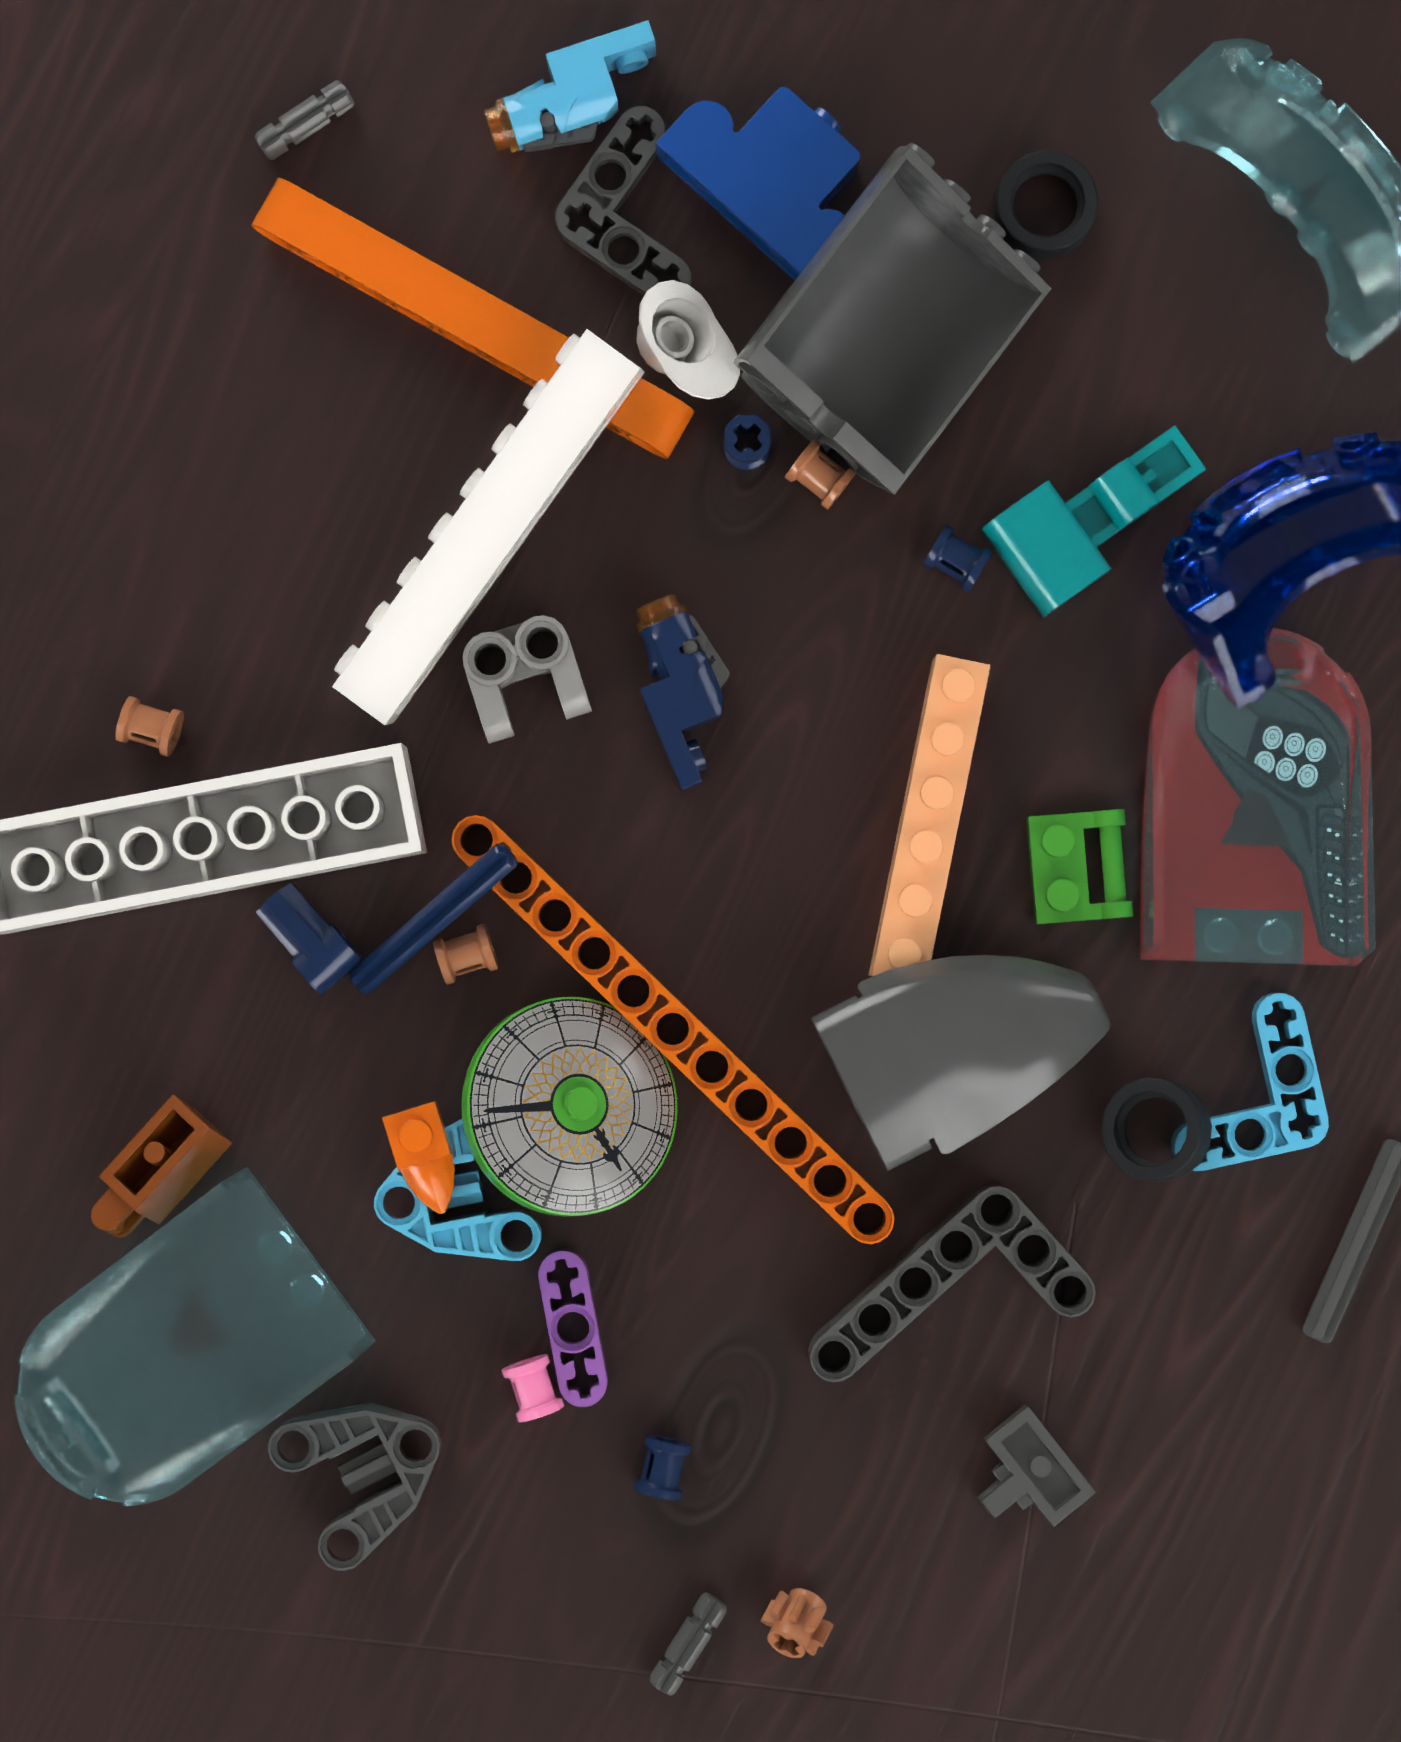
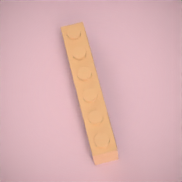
[868,654,990,976]

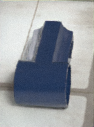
[256,882,363,995]

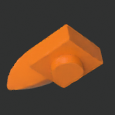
[382,1101,455,1214]

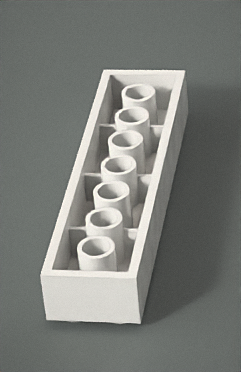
[0,743,427,934]

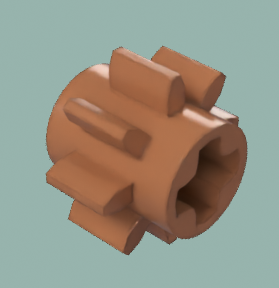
[761,1588,834,1658]

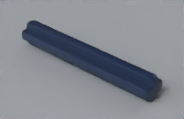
[349,843,518,994]

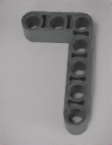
[808,1182,1096,1383]

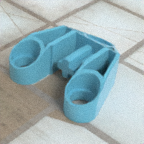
[374,1119,542,1261]

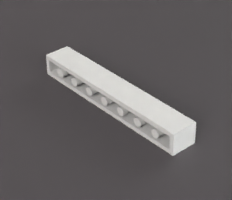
[332,329,645,725]

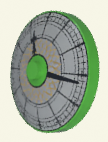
[462,997,678,1217]

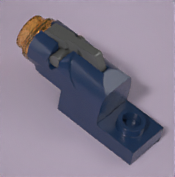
[636,594,730,792]

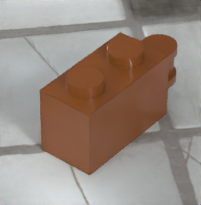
[91,1094,232,1238]

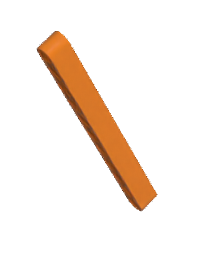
[452,815,895,1244]

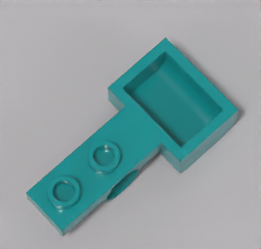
[981,425,1206,618]

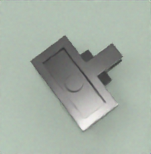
[977,1405,1096,1527]

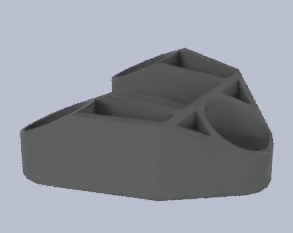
[268,1402,442,1571]

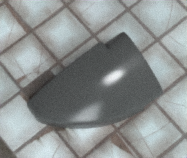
[811,955,1111,1171]

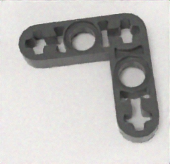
[555,106,691,296]

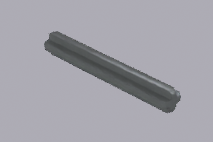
[1302,1139,1401,1344]

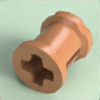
[784,439,856,510]
[115,696,184,757]
[433,923,499,985]

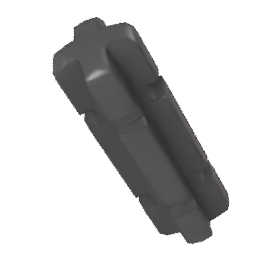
[255,80,354,160]
[650,1592,727,1696]

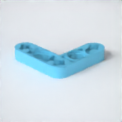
[1170,993,1329,1171]

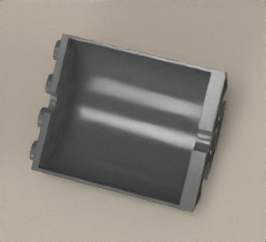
[734,143,1052,495]

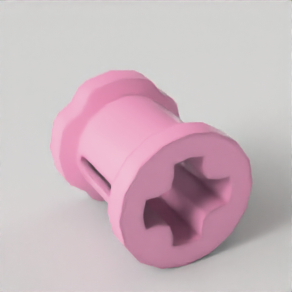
[501,1354,564,1422]

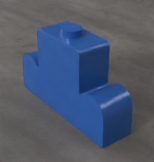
[656,87,860,281]

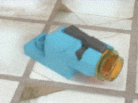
[484,20,656,153]

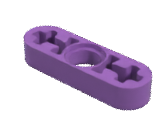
[538,1248,608,1407]

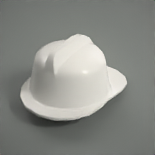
[636,280,740,400]

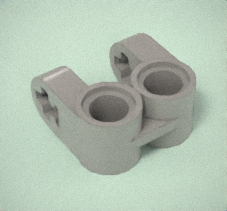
[462,615,592,744]

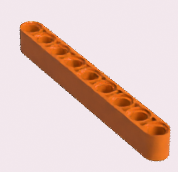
[251,178,694,459]

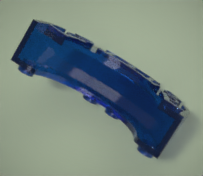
[1162,432,1401,709]

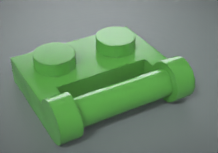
[1026,809,1133,925]

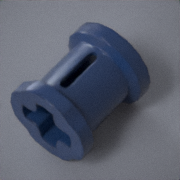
[723,414,771,471]
[922,524,993,593]
[633,1434,692,1500]

